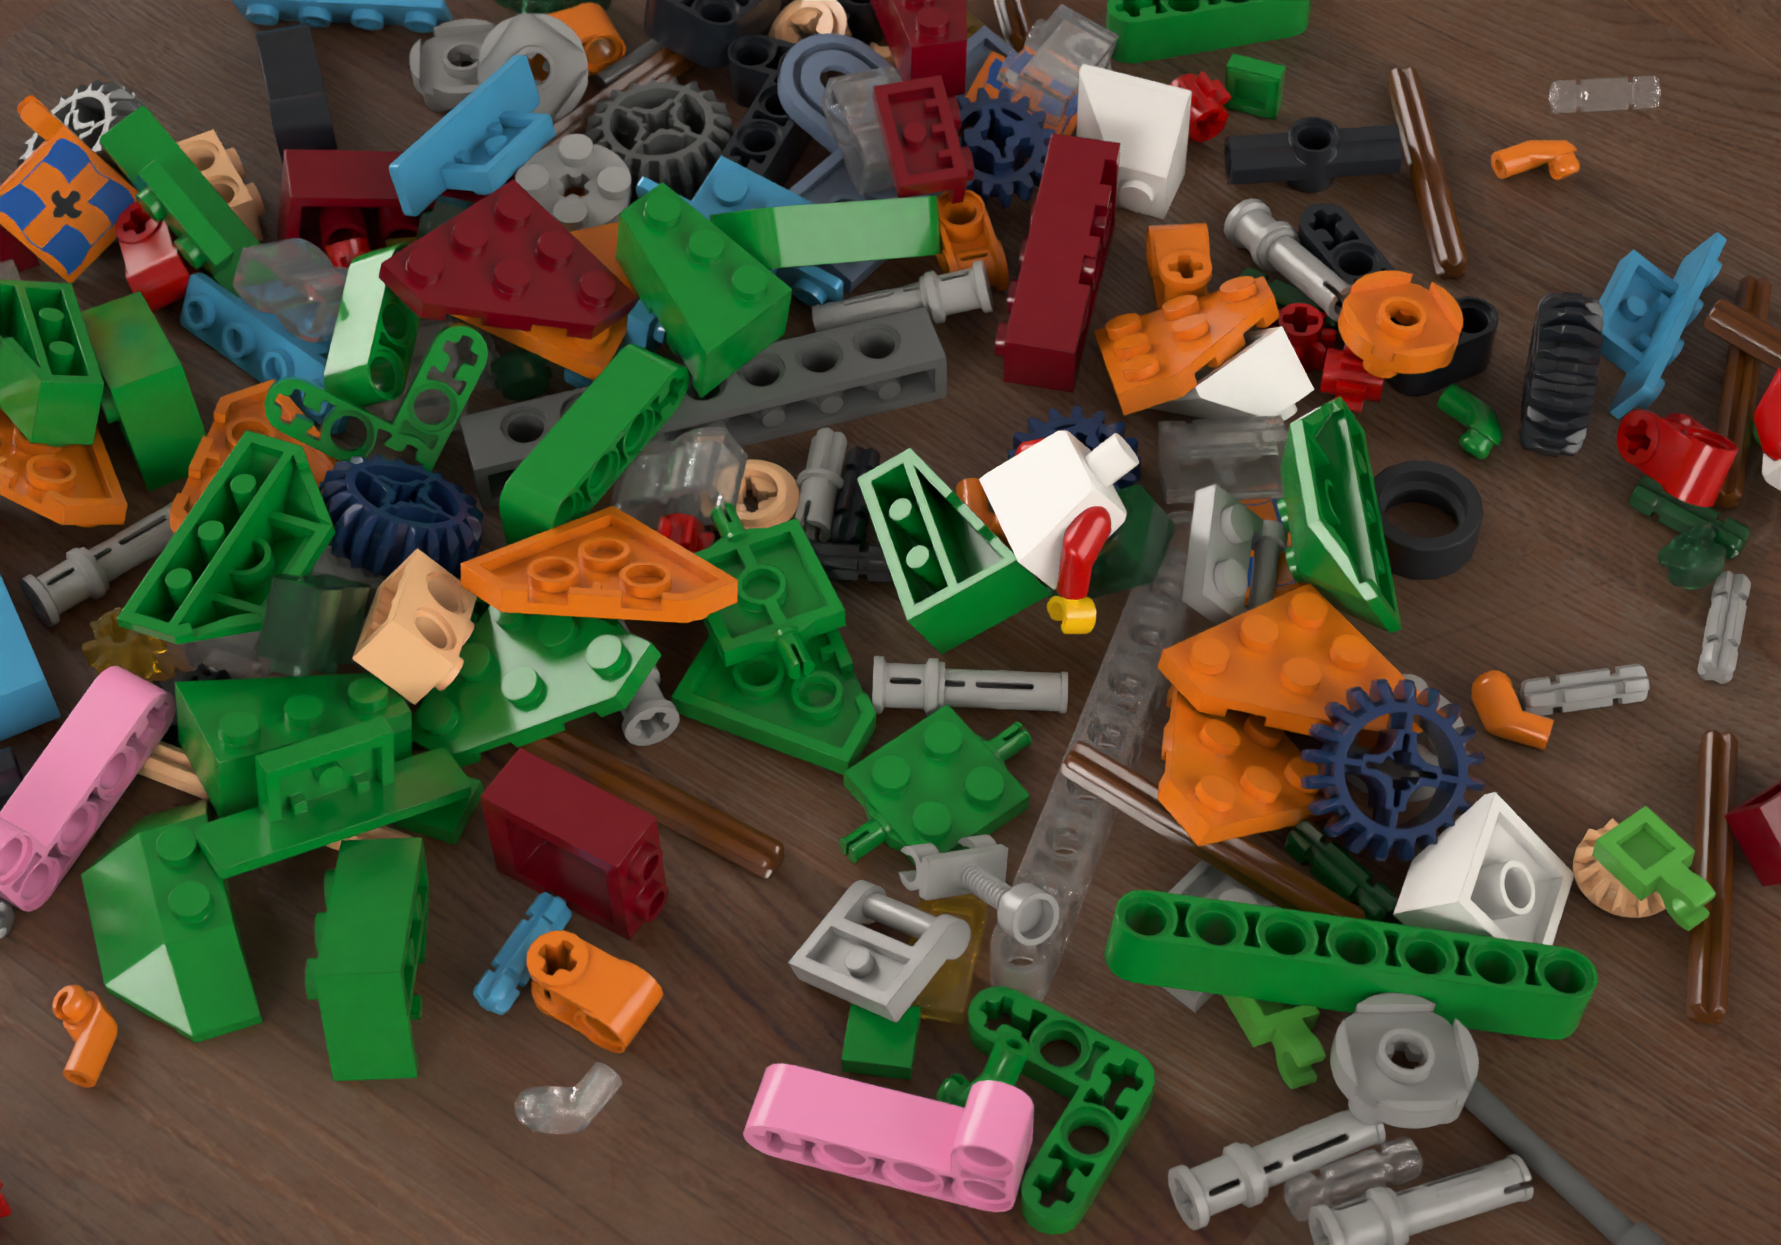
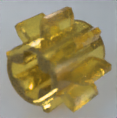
[82,607,168,680]

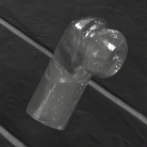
[515,1062,623,1134]

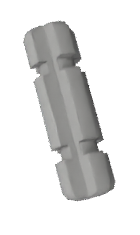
[1697,570,1751,684]
[1519,664,1650,716]

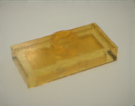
[909,893,989,1025]

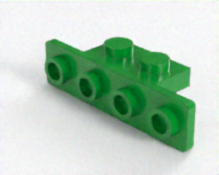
[100,106,294,298]
[196,716,471,879]

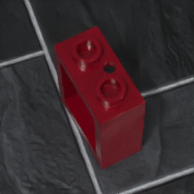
[480,748,668,941]

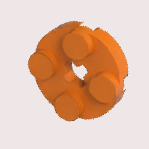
[1338,270,1464,378]

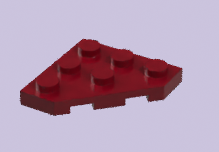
[378,179,638,340]

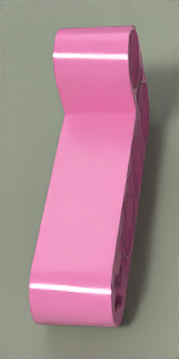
[0,666,176,912]
[743,1063,1034,1212]

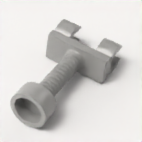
[899,834,1060,946]

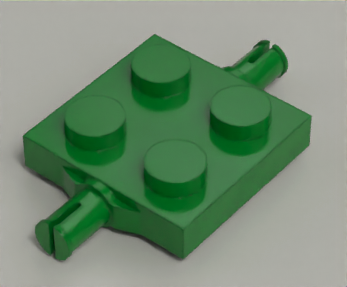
[694,503,846,680]
[839,704,1032,869]

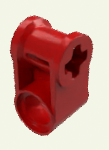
[115,201,200,314]
[1617,409,1739,507]

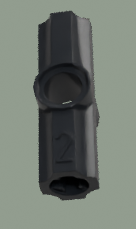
[1224,116,1402,193]

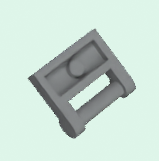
[1182,484,1288,625]
[788,880,971,1023]

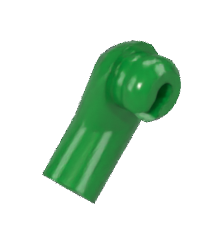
[1437,383,1503,460]
[936,1033,1031,1108]

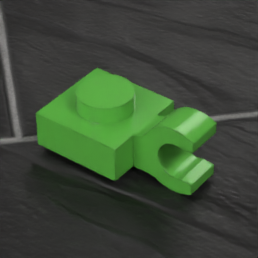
[1592,806,1716,931]
[1222,995,1326,1089]

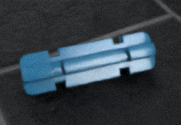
[473,892,572,1015]

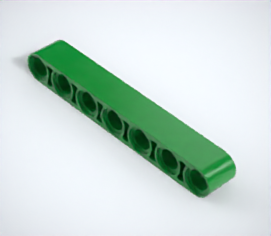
[1104,890,1598,1040]

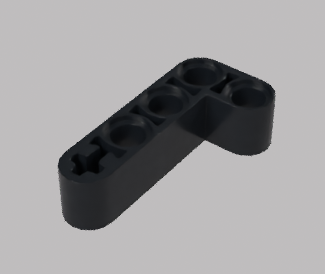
[644,0,795,68]
[255,23,338,165]
[714,34,829,187]
[1298,203,1498,397]

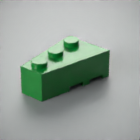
[616,182,792,398]
[0,279,104,447]
[81,291,207,491]
[857,448,1051,655]
[174,673,412,819]
[305,837,430,1081]

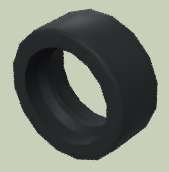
[1373,461,1483,580]

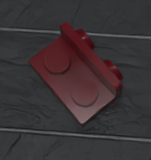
[872,75,974,204]

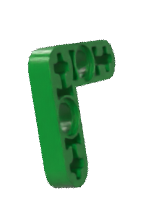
[264,323,488,472]
[968,986,1155,1235]

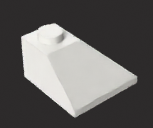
[1076,64,1192,219]
[1148,326,1314,426]
[1393,792,1574,945]

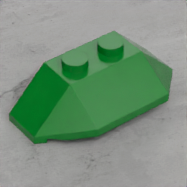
[1277,396,1402,633]
[116,430,335,644]
[81,798,263,1043]

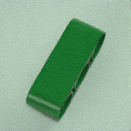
[324,242,421,407]

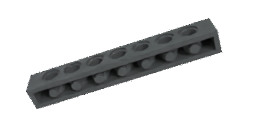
[459,307,947,509]

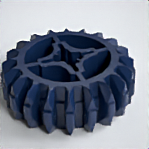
[318,455,484,578]
[1301,679,1485,862]

